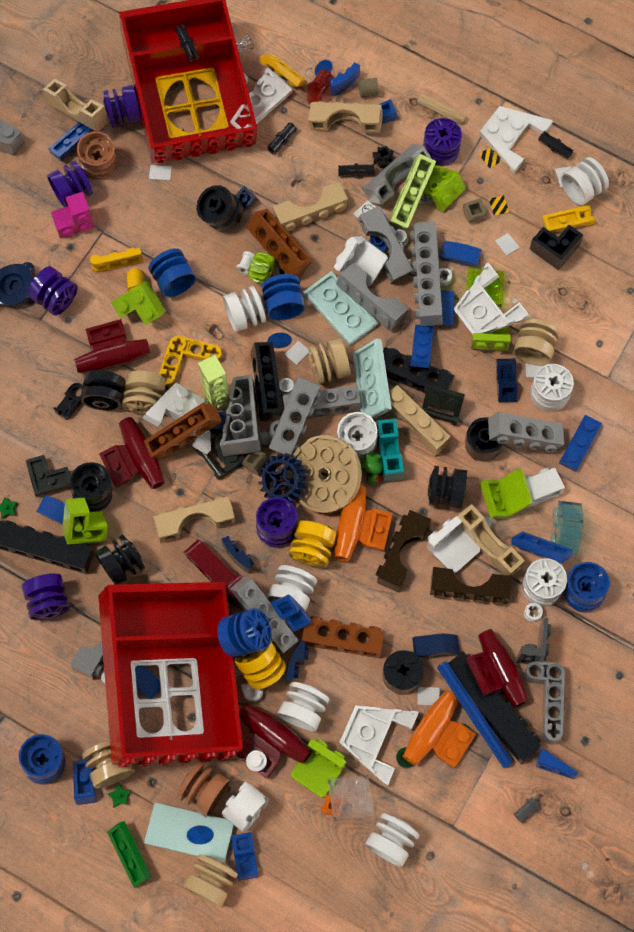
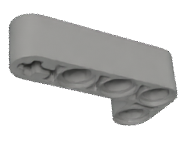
[524,661,565,745]

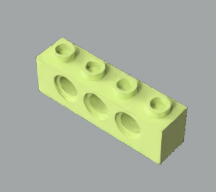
[388,154,436,230]
[198,355,230,410]

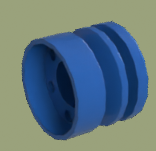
[148,248,197,297]
[261,274,305,320]
[563,562,610,612]
[217,608,272,658]
[19,734,66,785]

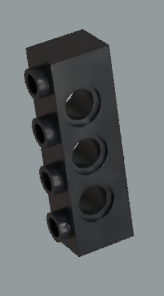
[251,342,283,421]
[383,347,454,394]

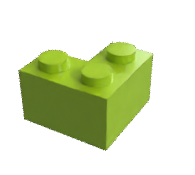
[111,280,166,325]
[62,498,108,545]

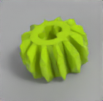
[248,252,275,284]

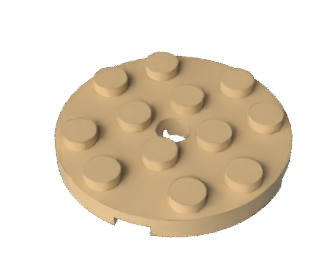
[291,435,362,513]

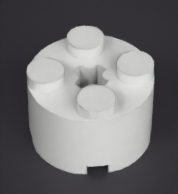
[222,781,269,832]

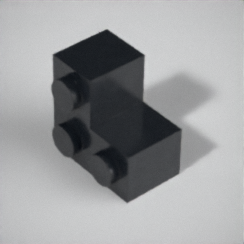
[530,225,583,270]

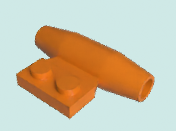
[334,485,393,562]
[403,690,476,768]

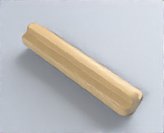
[417,93,466,124]

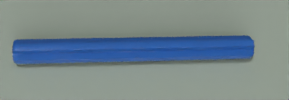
[437,661,513,768]

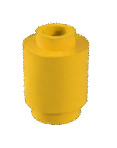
[126,268,145,291]

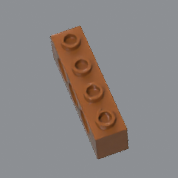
[246,209,312,277]
[144,403,222,459]
[302,616,384,659]

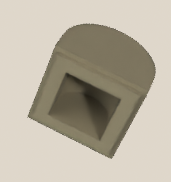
[359,78,378,97]
[463,198,487,222]
[242,451,269,475]

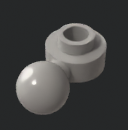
[260,420,290,446]

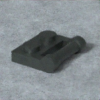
[422,384,465,426]
[195,431,244,480]

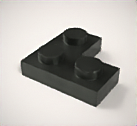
[26,455,71,497]

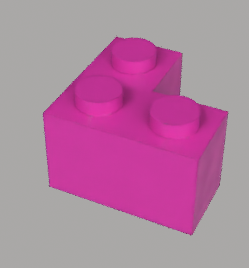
[51,192,94,239]

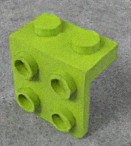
[422,165,466,212]
[471,326,511,351]
[480,469,532,519]
[291,738,346,798]

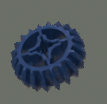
[258,453,309,503]

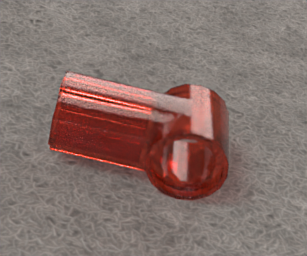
[306,69,334,104]

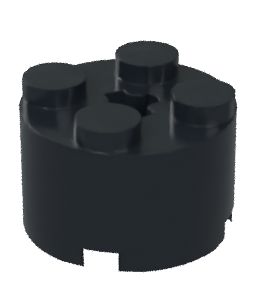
[465,417,503,461]
[382,650,424,695]

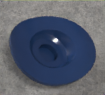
[0,264,34,305]

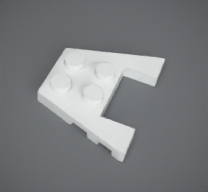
[479,106,553,174]
[454,262,530,334]
[143,383,211,454]
[339,705,419,786]

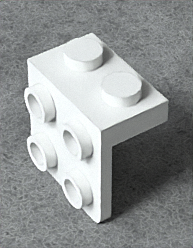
[334,236,388,286]
[427,516,480,574]

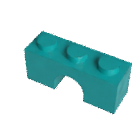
[377,418,404,482]

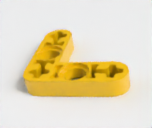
[159,336,222,388]

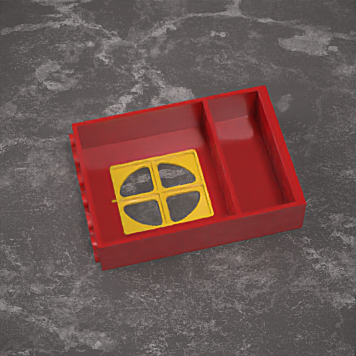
[119,0,258,164]

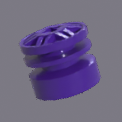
[103,85,142,128]
[423,118,462,166]
[47,161,93,207]
[28,266,78,316]
[256,497,297,547]
[21,573,70,621]

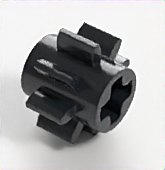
[372,146,394,169]

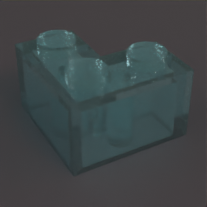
[550,500,584,555]

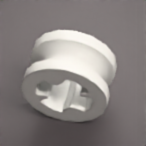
[439,268,452,286]
[524,603,543,622]

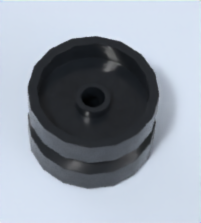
[196,185,243,232]
[80,370,126,411]

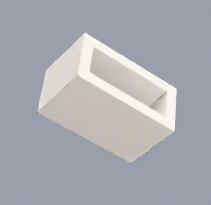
[525,468,565,508]

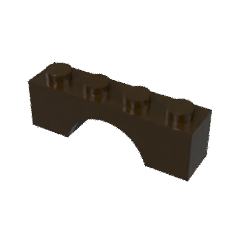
[375,510,431,592]
[430,567,512,606]

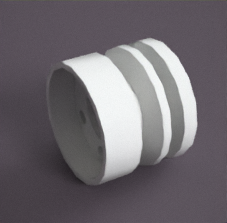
[561,157,609,206]
[223,286,266,333]
[530,364,574,412]
[337,412,378,459]
[522,558,567,607]
[267,565,317,612]
[277,682,329,732]
[365,813,420,867]

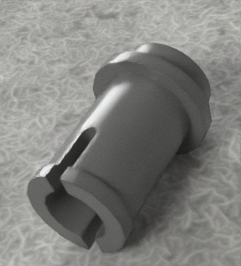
[513,797,540,824]

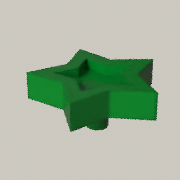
[0,497,18,519]
[107,784,131,808]

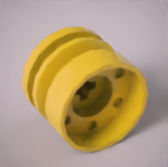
[288,521,337,568]
[233,641,286,689]

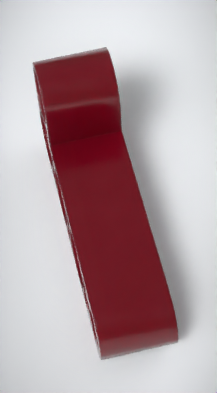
[183,539,242,606]

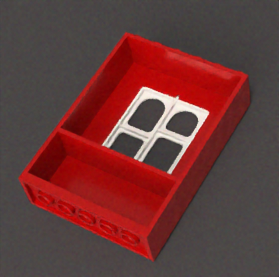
[98,582,243,768]

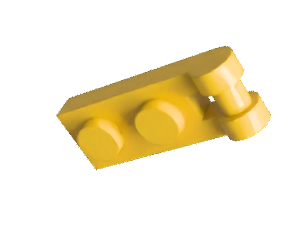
[260,54,308,87]
[542,205,596,233]
[90,248,143,273]

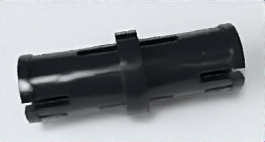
[175,24,199,62]
[267,122,297,155]
[538,130,574,160]
[338,163,374,178]

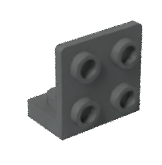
[516,618,551,665]

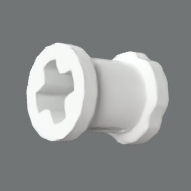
[235,251,255,276]

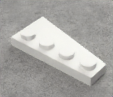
[230,67,293,129]

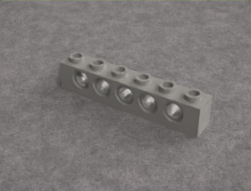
[411,221,443,326]

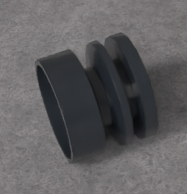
[70,462,113,512]
[427,465,467,510]
[95,534,145,584]

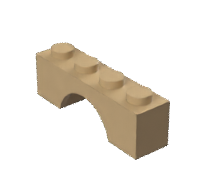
[43,79,110,132]
[308,101,383,133]
[272,182,348,232]
[389,385,451,457]
[154,496,236,543]
[457,504,525,576]

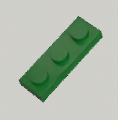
[107,821,151,888]

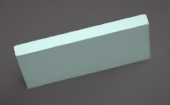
[303,271,378,347]
[352,339,392,419]
[144,802,234,863]

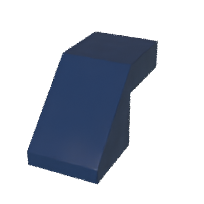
[496,358,518,402]
[412,633,460,658]

